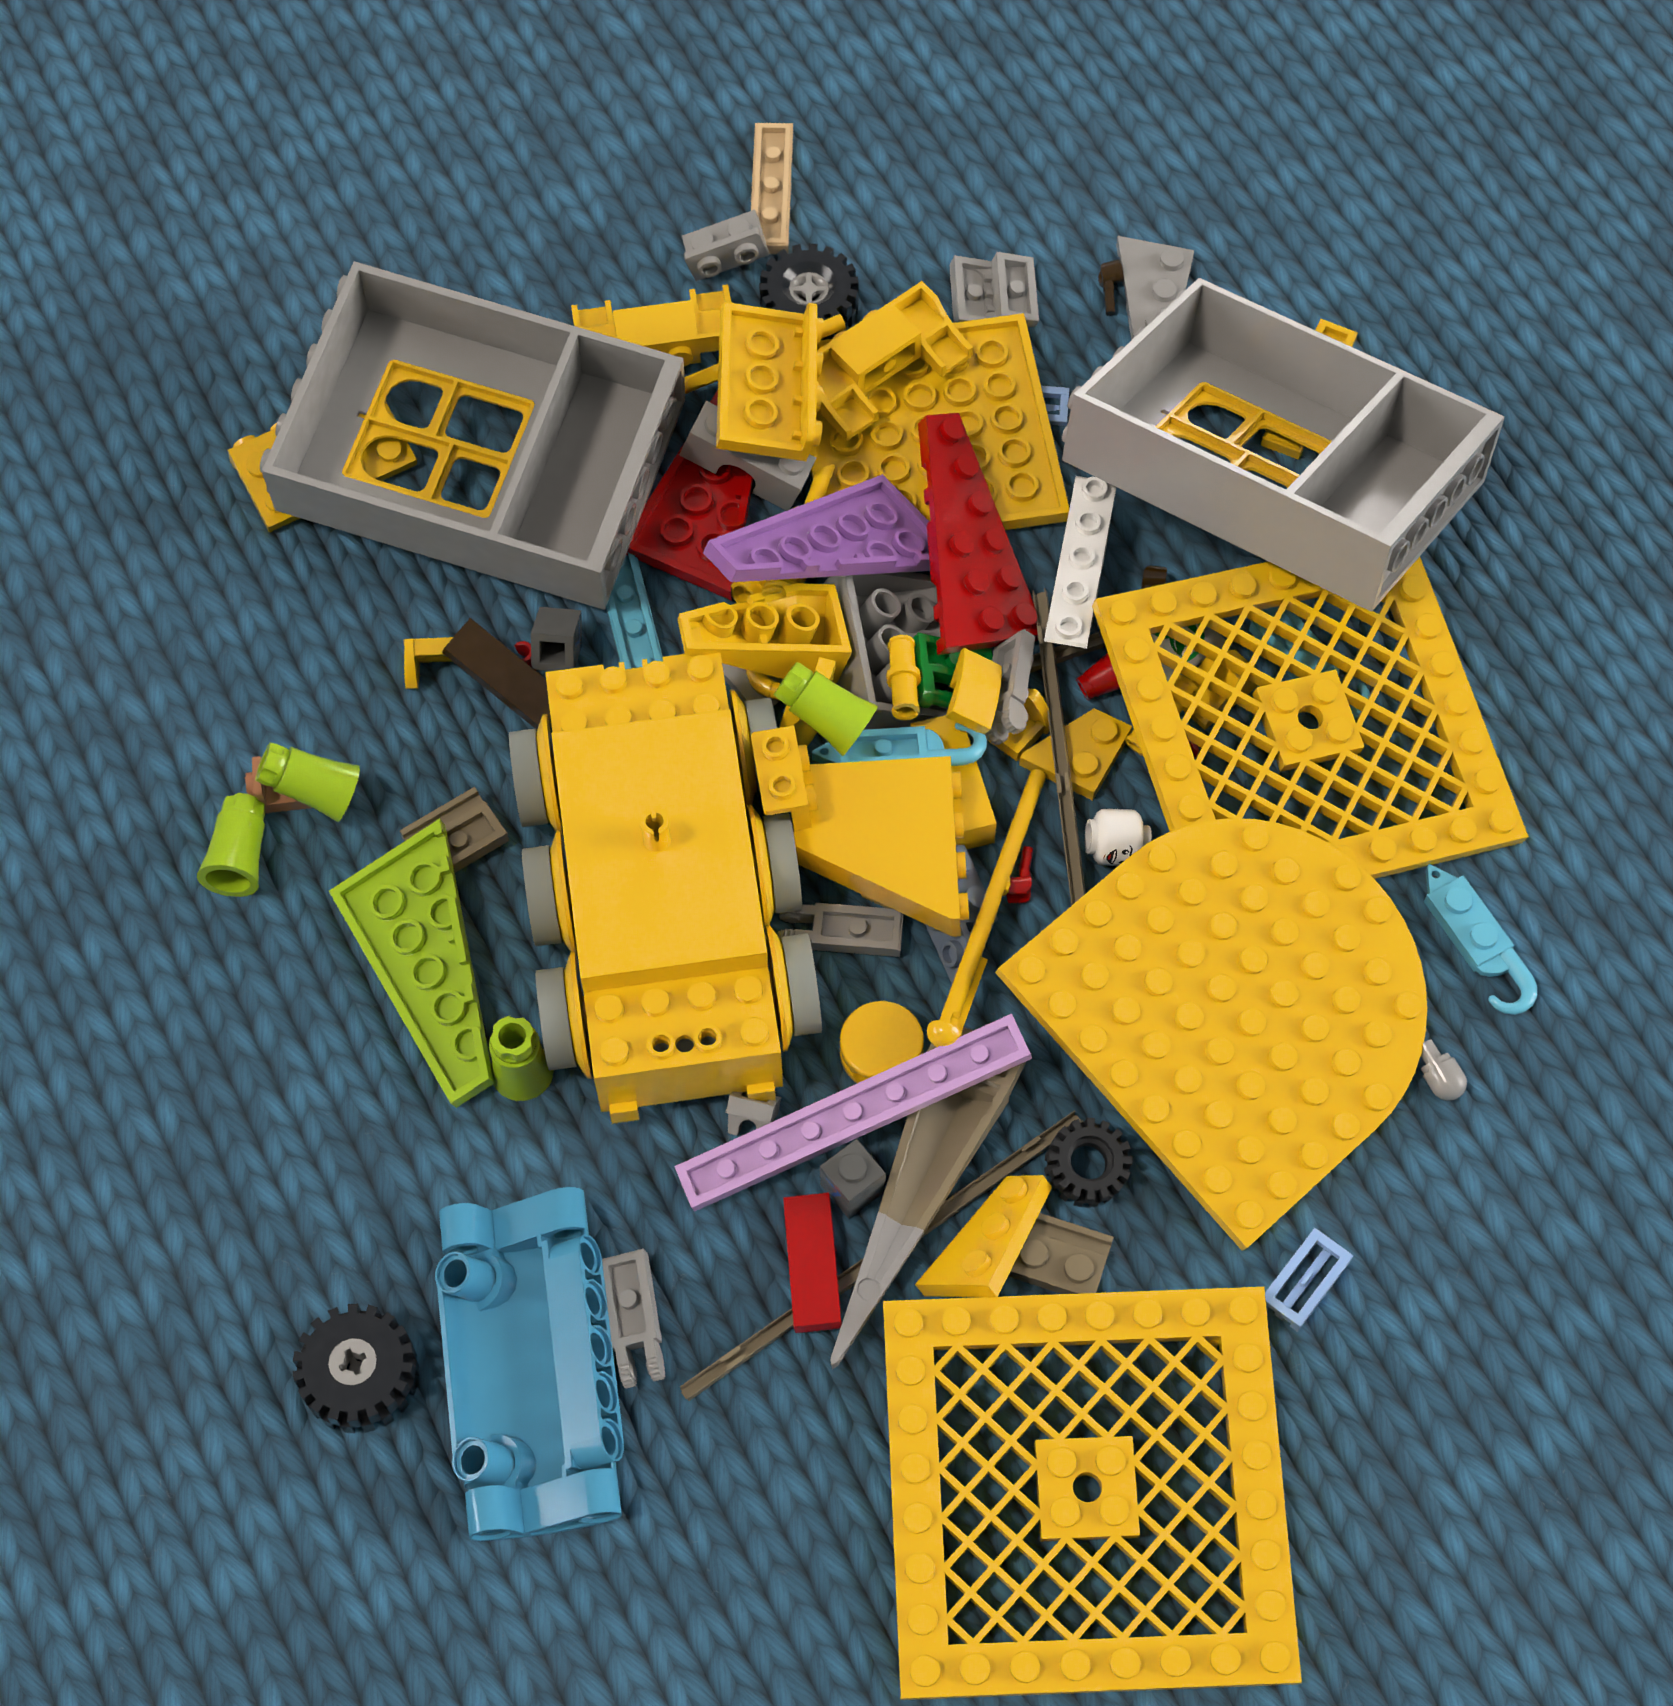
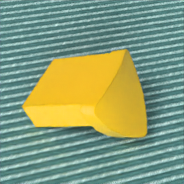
[403,637,453,689]
[986,689,1051,761]

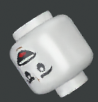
[1085,809,1152,866]

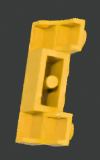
[816,281,973,441]
[571,284,732,366]

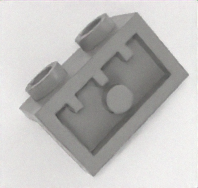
[682,210,769,281]

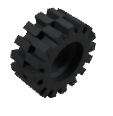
[1044,1118,1132,1207]

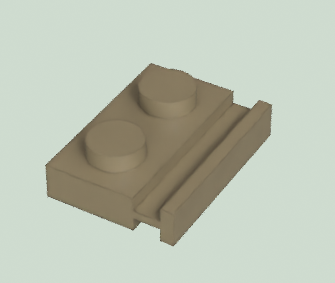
[400,787,509,873]
[1008,1213,1114,1294]

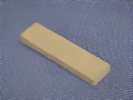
[751,123,793,254]

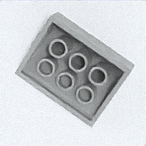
[823,572,954,730]

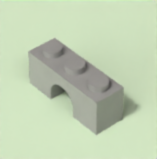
[679,401,816,511]

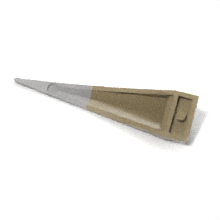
[830,1027,1026,1370]

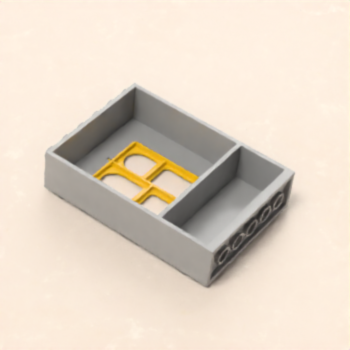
[260,261,685,610]
[1062,278,1505,612]

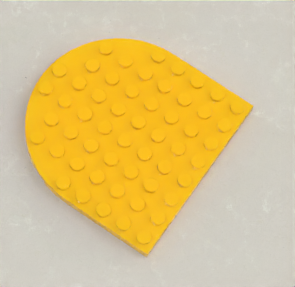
[995,818,1427,1251]

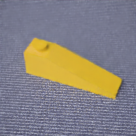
[677,583,852,683]

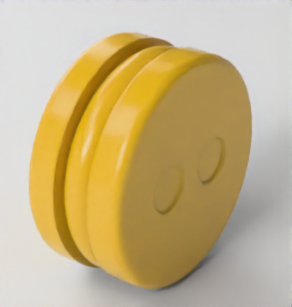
[840,1001,924,1083]

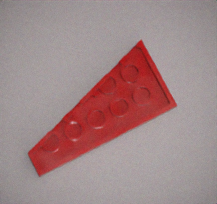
[626,390,754,601]
[918,413,1038,655]

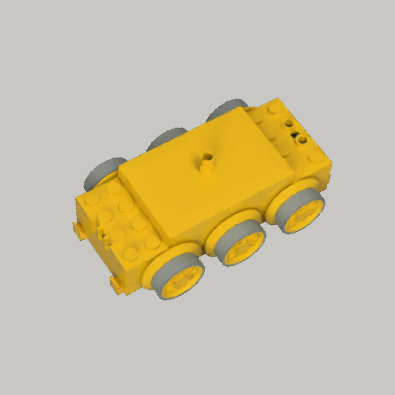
[509,653,822,1124]

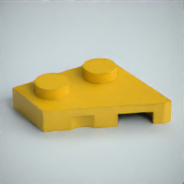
[1019,708,1132,801]

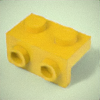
[751,725,818,831]

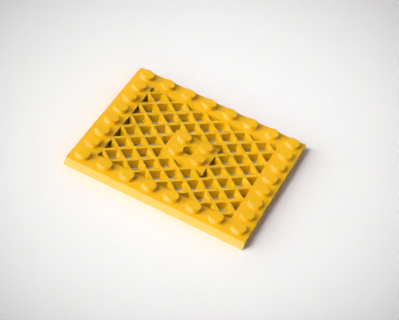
[1092,557,1529,879]
[883,1287,1302,1700]

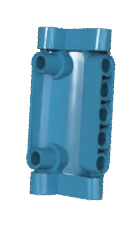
[435,1187,624,1541]

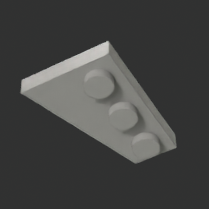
[1116,236,1194,340]

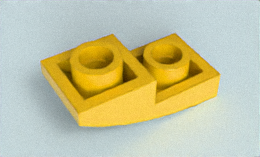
[946,648,1002,734]

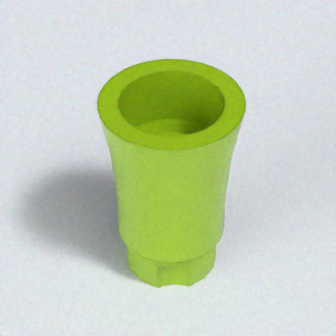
[773,662,878,756]
[255,742,360,822]
[197,793,265,897]
[489,1016,554,1101]

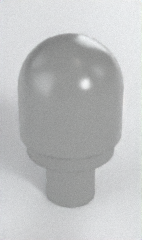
[1421,1039,1467,1101]

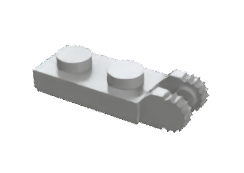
[985,629,1035,745]
[777,903,904,957]
[602,1249,665,1388]

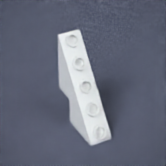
[1044,476,1116,648]

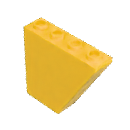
[794,756,969,937]

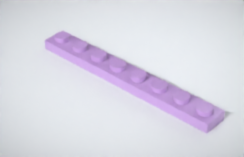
[674,1014,1032,1211]

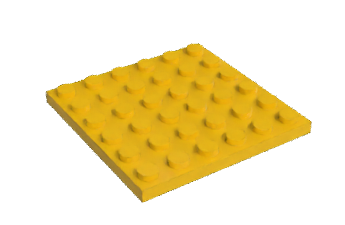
[809,313,1069,530]

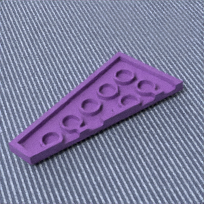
[703,474,930,582]

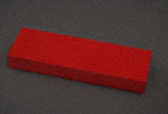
[783,1192,842,1333]

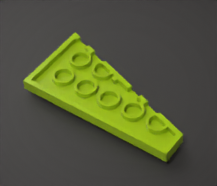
[329,818,494,1108]

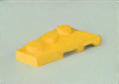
[915,1175,1052,1297]

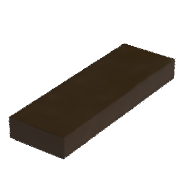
[442,618,551,730]

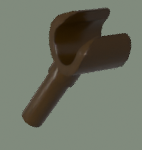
[1098,260,1124,316]
[1141,565,1167,589]

